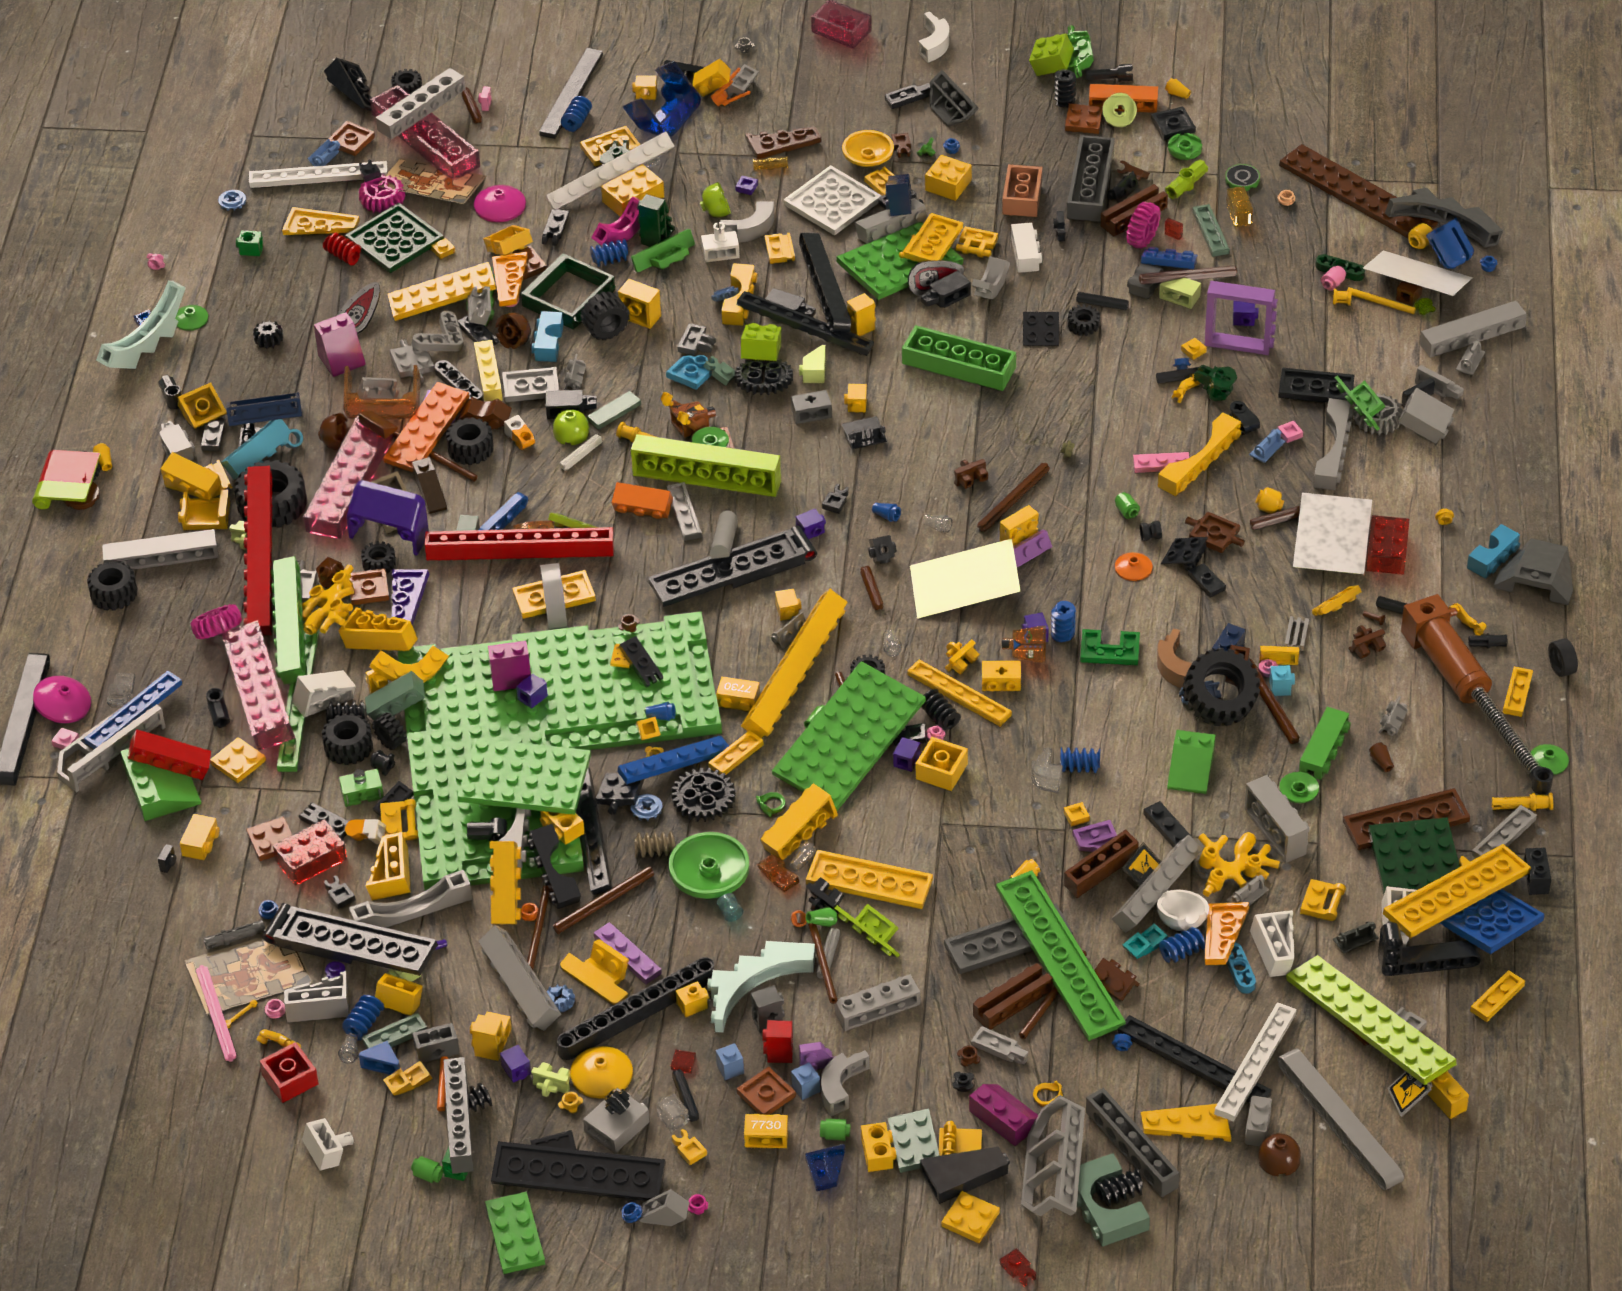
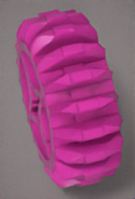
[358,174,405,214]
[1126,201,1161,249]
[190,604,242,639]

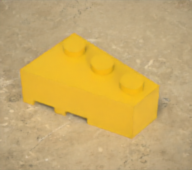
[160,452,221,501]
[365,832,411,901]

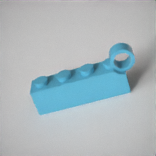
[221,419,303,480]

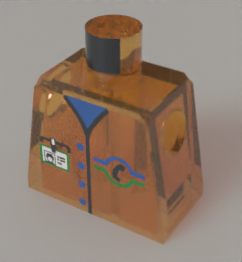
[1002,626,1046,663]

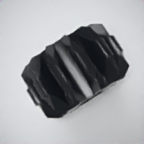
[253,320,283,349]

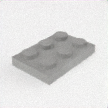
[502,367,559,402]

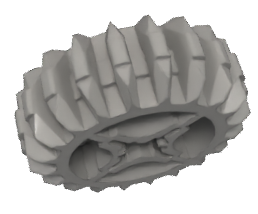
[1353,393,1403,436]

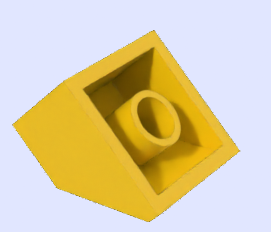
[178,382,227,429]

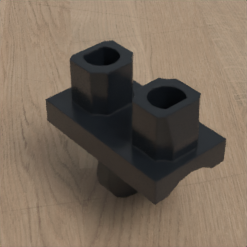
[806,877,844,913]

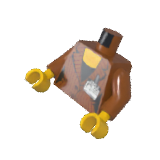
[661,392,716,437]

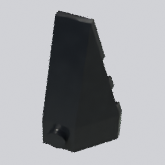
[324,57,376,112]

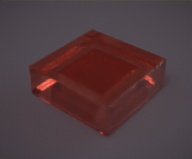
[1164,218,1183,240]
[671,1049,696,1073]

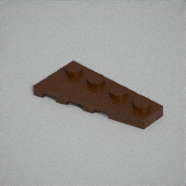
[745,127,821,159]

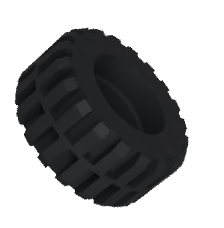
[234,460,307,528]
[1182,648,1260,726]

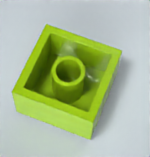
[1029,33,1074,76]
[741,323,781,361]

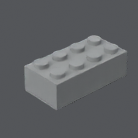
[1244,775,1310,863]

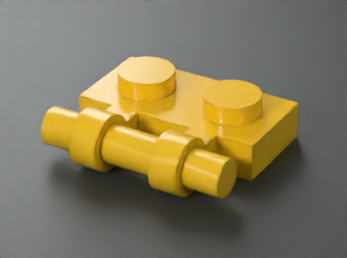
[956,226,998,258]

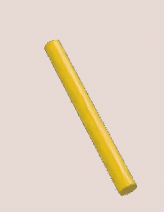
[1347,287,1416,315]

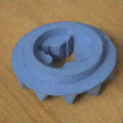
[218,190,246,211]
[711,286,739,301]
[631,794,663,821]
[547,984,575,1012]

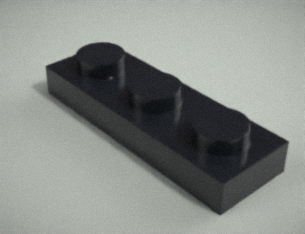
[1143,801,1194,848]

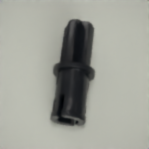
[1468,633,1508,649]

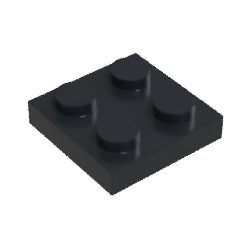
[1151,106,1196,140]

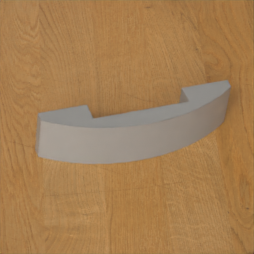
[540,563,568,630]

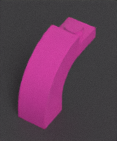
[591,196,640,247]

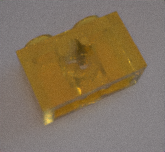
[1226,186,1253,227]

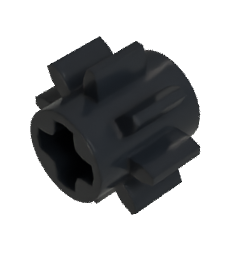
[604,1089,630,1115]

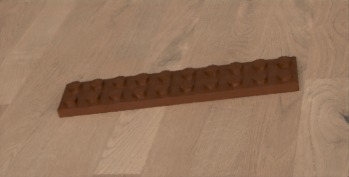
[1279,144,1438,238]

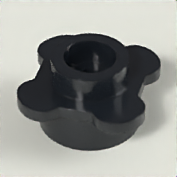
[952,1072,974,1092]

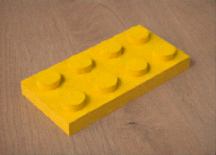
[904,213,963,262]
[512,570,596,619]

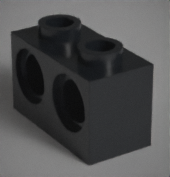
[1524,848,1551,895]

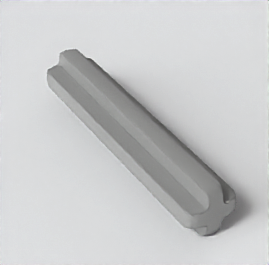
[817,928,840,979]

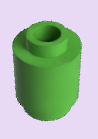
[1115,492,1140,519]
[820,1118,851,1141]
[411,1156,444,1183]

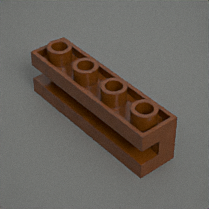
[1100,184,1168,237]
[973,963,1053,1030]

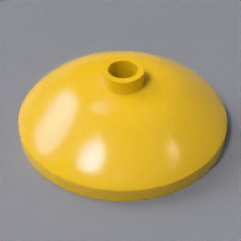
[842,130,894,167]
[570,1046,633,1099]

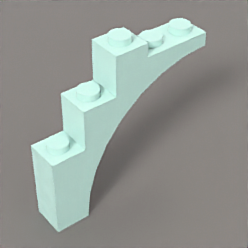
[96,280,186,369]
[707,941,815,1032]

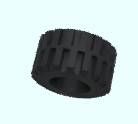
[580,292,630,340]
[446,417,494,465]
[87,561,137,611]
[322,713,373,765]

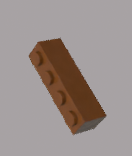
[1064,829,1139,898]

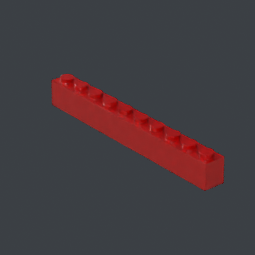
[244,466,272,636]
[425,527,614,561]

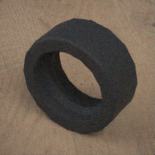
[1548,638,1578,677]

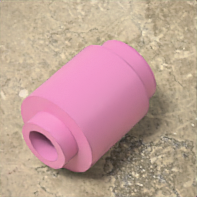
[1321,266,1346,291]

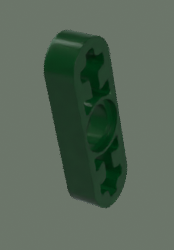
[1315,254,1365,281]

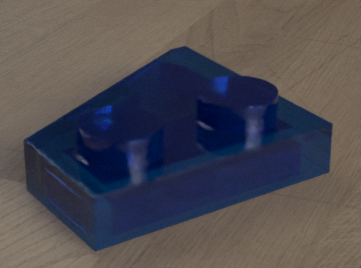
[805,1144,845,1192]

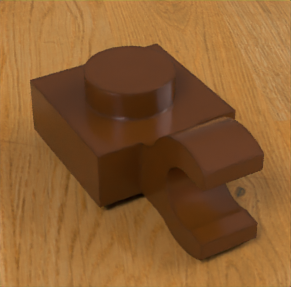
[1117,160,1150,180]

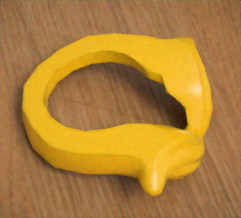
[1033,1081,1063,1106]

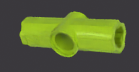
[1165,159,1208,200]

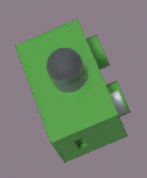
[339,769,384,807]

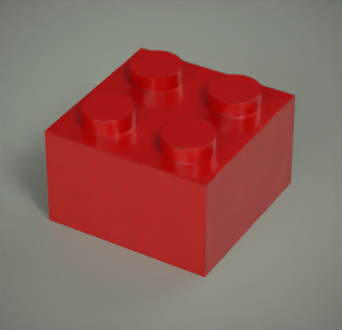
[259,1042,319,1103]

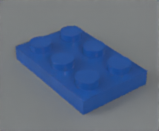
[1141,247,1198,269]

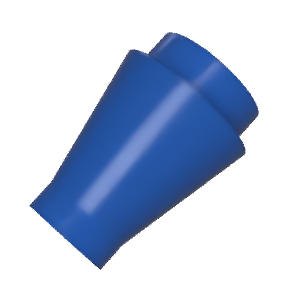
[872,502,901,522]
[646,702,676,721]

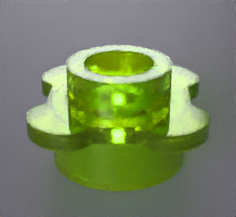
[1414,298,1436,315]

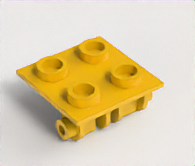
[939,1121,982,1156]

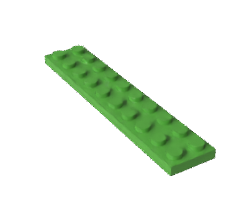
[996,870,1126,1041]

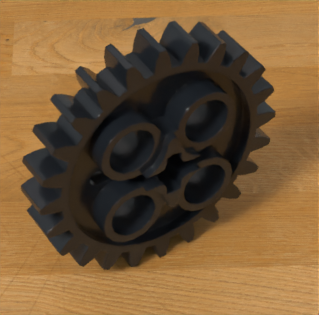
[735,359,793,395]
[671,768,736,822]

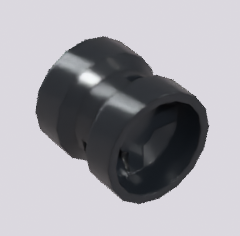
[1139,520,1162,542]

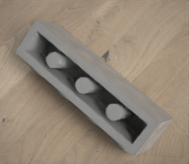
[855,198,927,244]
[835,974,921,1031]

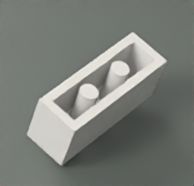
[1011,223,1042,273]

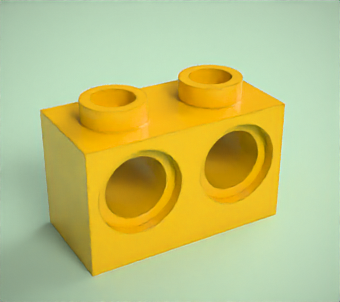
[540,811,584,845]
[861,1122,897,1172]

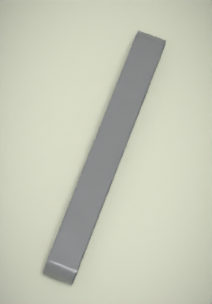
[1277,1048,1404,1191]

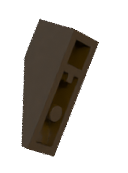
[412,457,447,514]

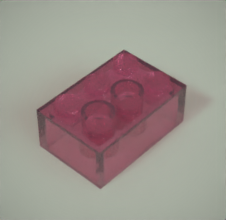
[811,0,872,49]

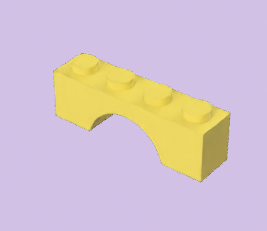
[474,340,503,402]

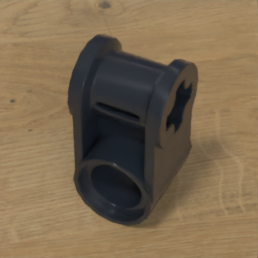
[1229,401,1260,435]

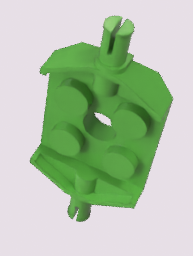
[1067,25,1094,78]

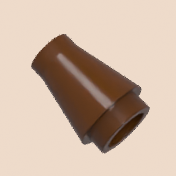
[1369,742,1394,772]

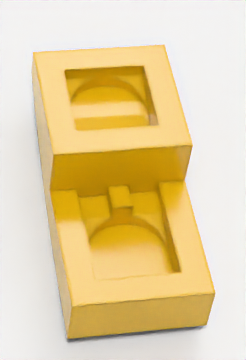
[383,1061,433,1096]

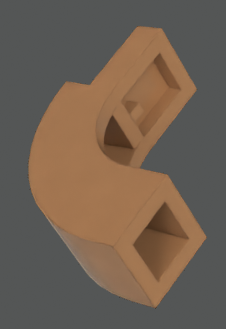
[1157,628,1192,688]

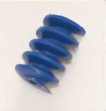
[561,96,592,132]
[590,239,628,267]
[1051,601,1076,642]
[1060,747,1100,773]
[1159,927,1206,963]
[342,995,385,1040]

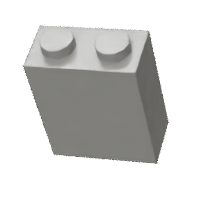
[1398,388,1454,444]
[583,1088,650,1154]

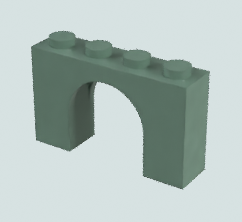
[1077,1153,1150,1247]

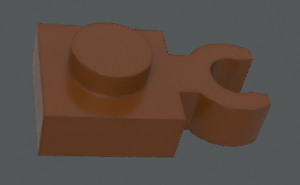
[891,133,911,158]

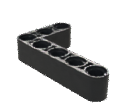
[1378,922,1481,976]

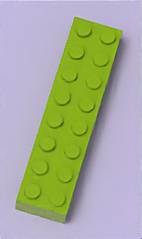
[631,434,781,497]

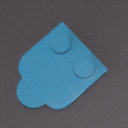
[666,355,712,390]

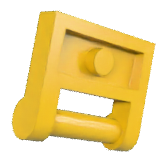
[380,799,418,841]
[1300,879,1346,921]

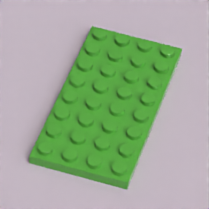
[772,661,926,811]

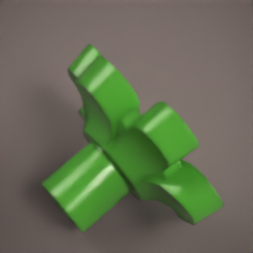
[917,137,936,157]

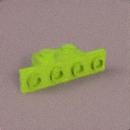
[835,904,900,958]

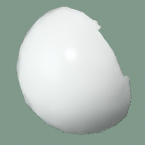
[1157,890,1209,931]

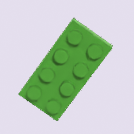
[485,1192,546,1274]

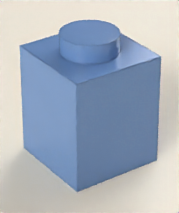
[716,1043,744,1080]
[791,1063,820,1100]

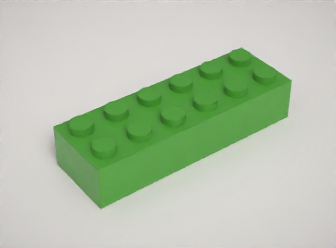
[902,325,1016,391]

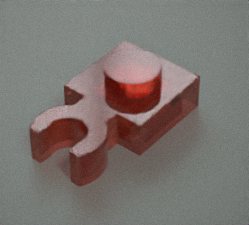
[1000,1248,1036,1286]

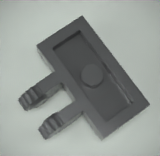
[677,323,716,355]

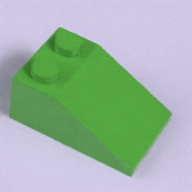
[1167,730,1216,794]

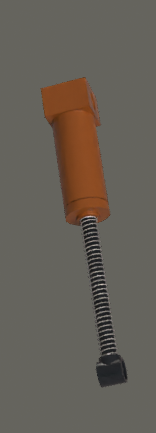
[1401,594,1553,795]

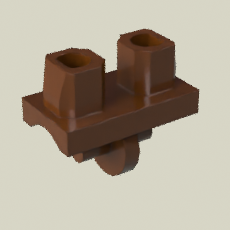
[954,459,988,489]
[1348,625,1386,659]

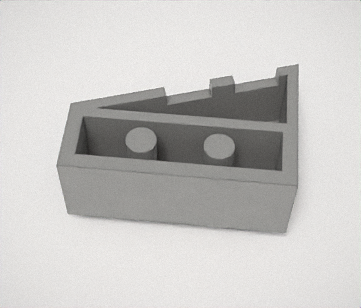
[284,971,349,1022]

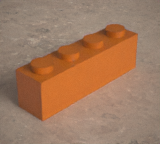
[1089,84,1158,113]

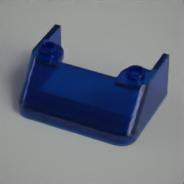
[623,61,701,137]

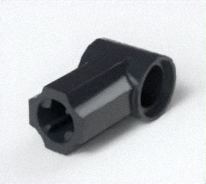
[158,375,182,409]
[206,688,230,728]
[467,818,508,841]

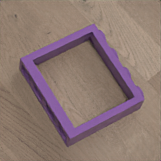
[1204,281,1278,355]

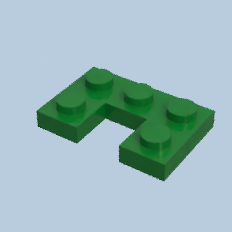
[1080,629,1140,665]

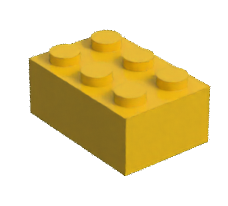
[601,164,664,217]

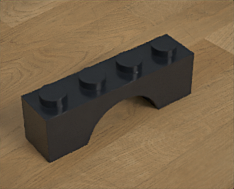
[527,824,581,909]

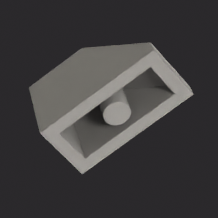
[639,1189,689,1226]

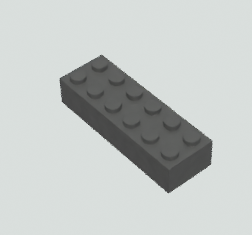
[1067,135,1115,222]

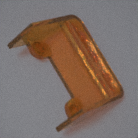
[343,365,420,419]

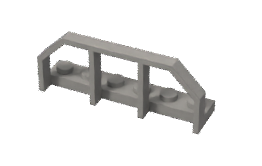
[57,704,166,793]
[1021,1095,1085,1216]

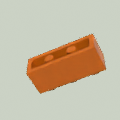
[611,482,673,519]

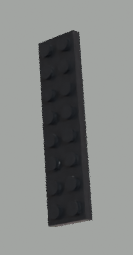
[491,1141,666,1201]

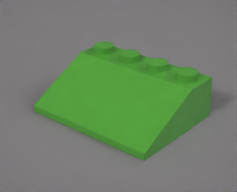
[120,749,201,821]

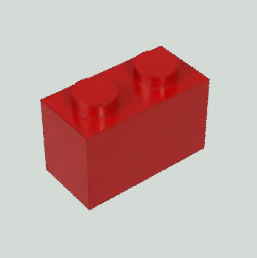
[763,1020,793,1063]

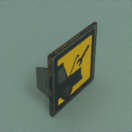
[1121,842,1161,889]

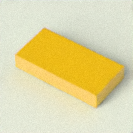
[1259,646,1299,665]

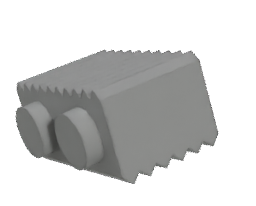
[1245,1096,1272,1147]

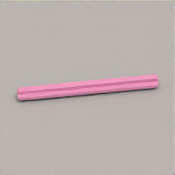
[196,965,237,1062]

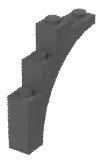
[1385,188,1503,247]

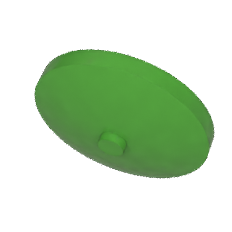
[669,832,749,899]

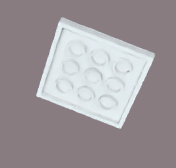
[783,165,882,235]

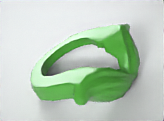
[756,792,785,817]

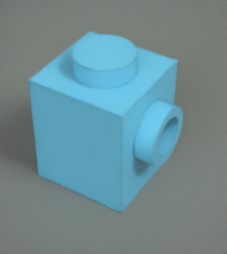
[1269,665,1295,696]

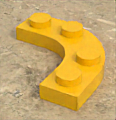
[369,646,449,683]

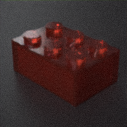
[1366,515,1410,575]
[273,819,347,886]

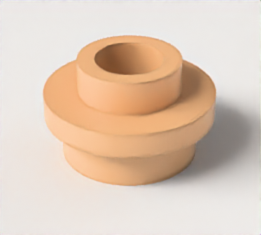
[1278,190,1295,206]

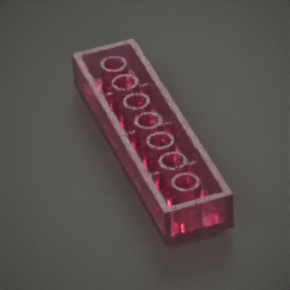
[370,85,480,180]
[304,416,393,539]
[221,621,295,751]

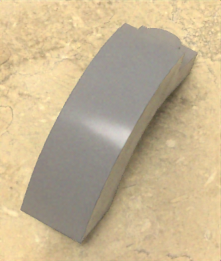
[720,201,774,242]
[972,257,1010,299]
[821,1050,870,1117]

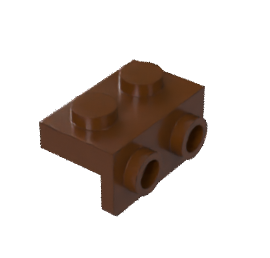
[1094,958,1140,1001]

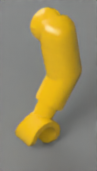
[1171,375,1201,403]
[1449,603,1486,636]
[257,1029,301,1048]

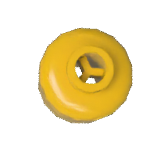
[1408,223,1433,249]
[1255,487,1284,514]

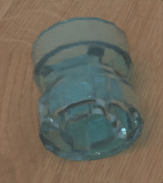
[717,893,743,922]

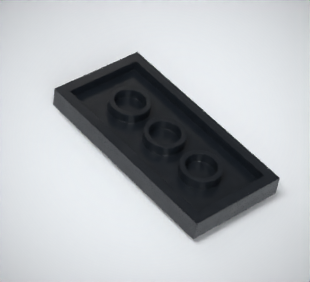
[1278,368,1355,403]

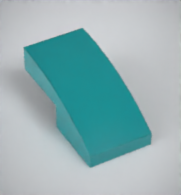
[1123,923,1168,959]

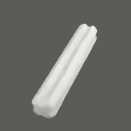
[560,434,602,471]

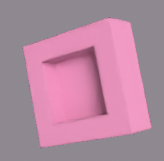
[478,87,492,111]
[1278,421,1303,443]
[52,728,79,750]

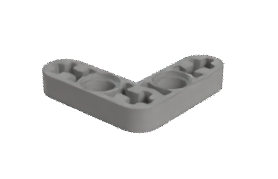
[411,311,463,351]

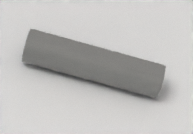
[710,511,738,559]

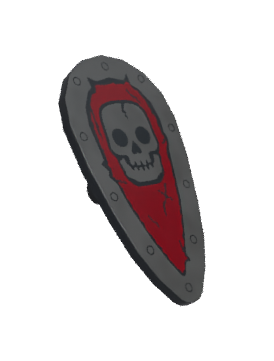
[907,260,964,297]
[337,282,380,334]

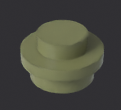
[1060,440,1075,458]

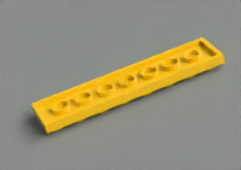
[1383,844,1531,938]

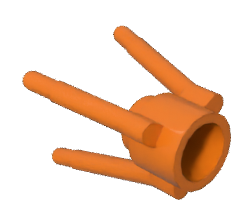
[711,68,751,106]

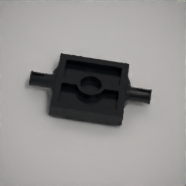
[596,773,644,815]

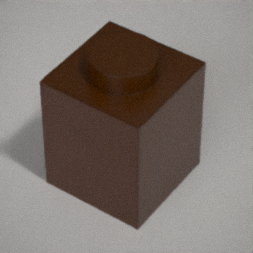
[1396,281,1422,306]

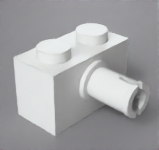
[701,222,740,263]
[302,1118,354,1171]

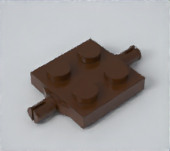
[1185,511,1245,553]

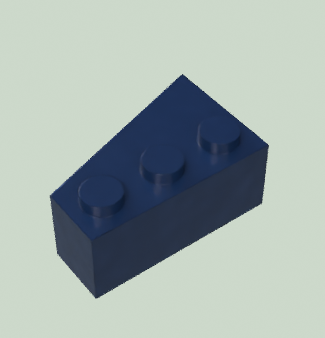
[885,174,912,216]

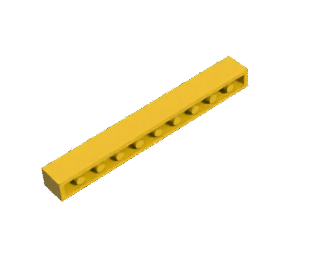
[741,588,848,738]

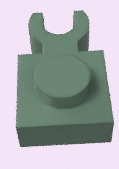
[703,356,735,386]

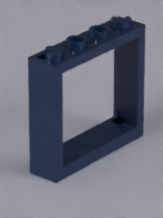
[226,392,302,426]

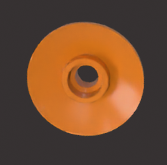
[1115,552,1153,581]

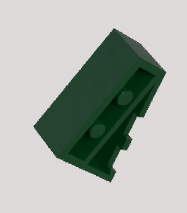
[637,194,675,247]

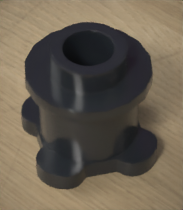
[370,750,396,776]

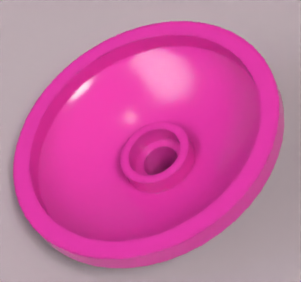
[474,185,526,222]
[33,676,91,723]

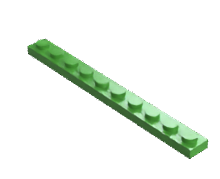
[277,624,320,772]

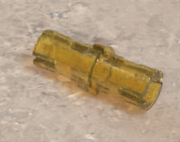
[753,156,788,170]

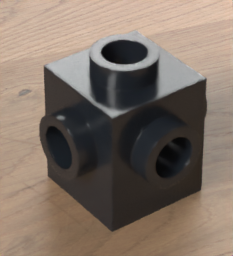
[868,535,897,564]

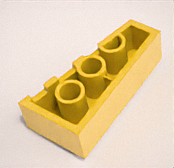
[338,607,418,651]
[760,783,838,861]
[490,841,521,925]

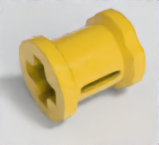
[1333,289,1352,306]

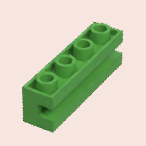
[1299,707,1351,780]

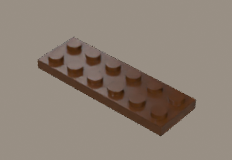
[1343,788,1470,851]

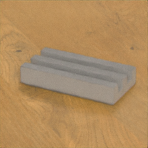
[1285,616,1309,651]

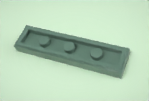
[1192,204,1230,257]

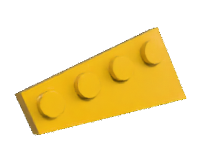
[282,207,360,235]
[1140,1104,1231,1142]

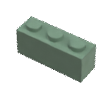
[365,671,425,720]

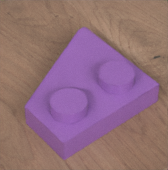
[1072,820,1117,852]
[799,1042,836,1071]

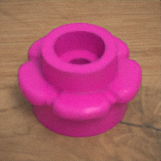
[688,1194,708,1215]

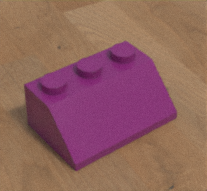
[969,1084,1038,1146]

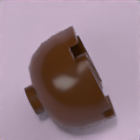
[496,313,531,349]
[318,413,352,450]
[1258,1133,1301,1176]

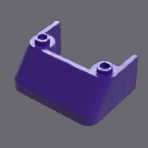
[346,480,429,556]

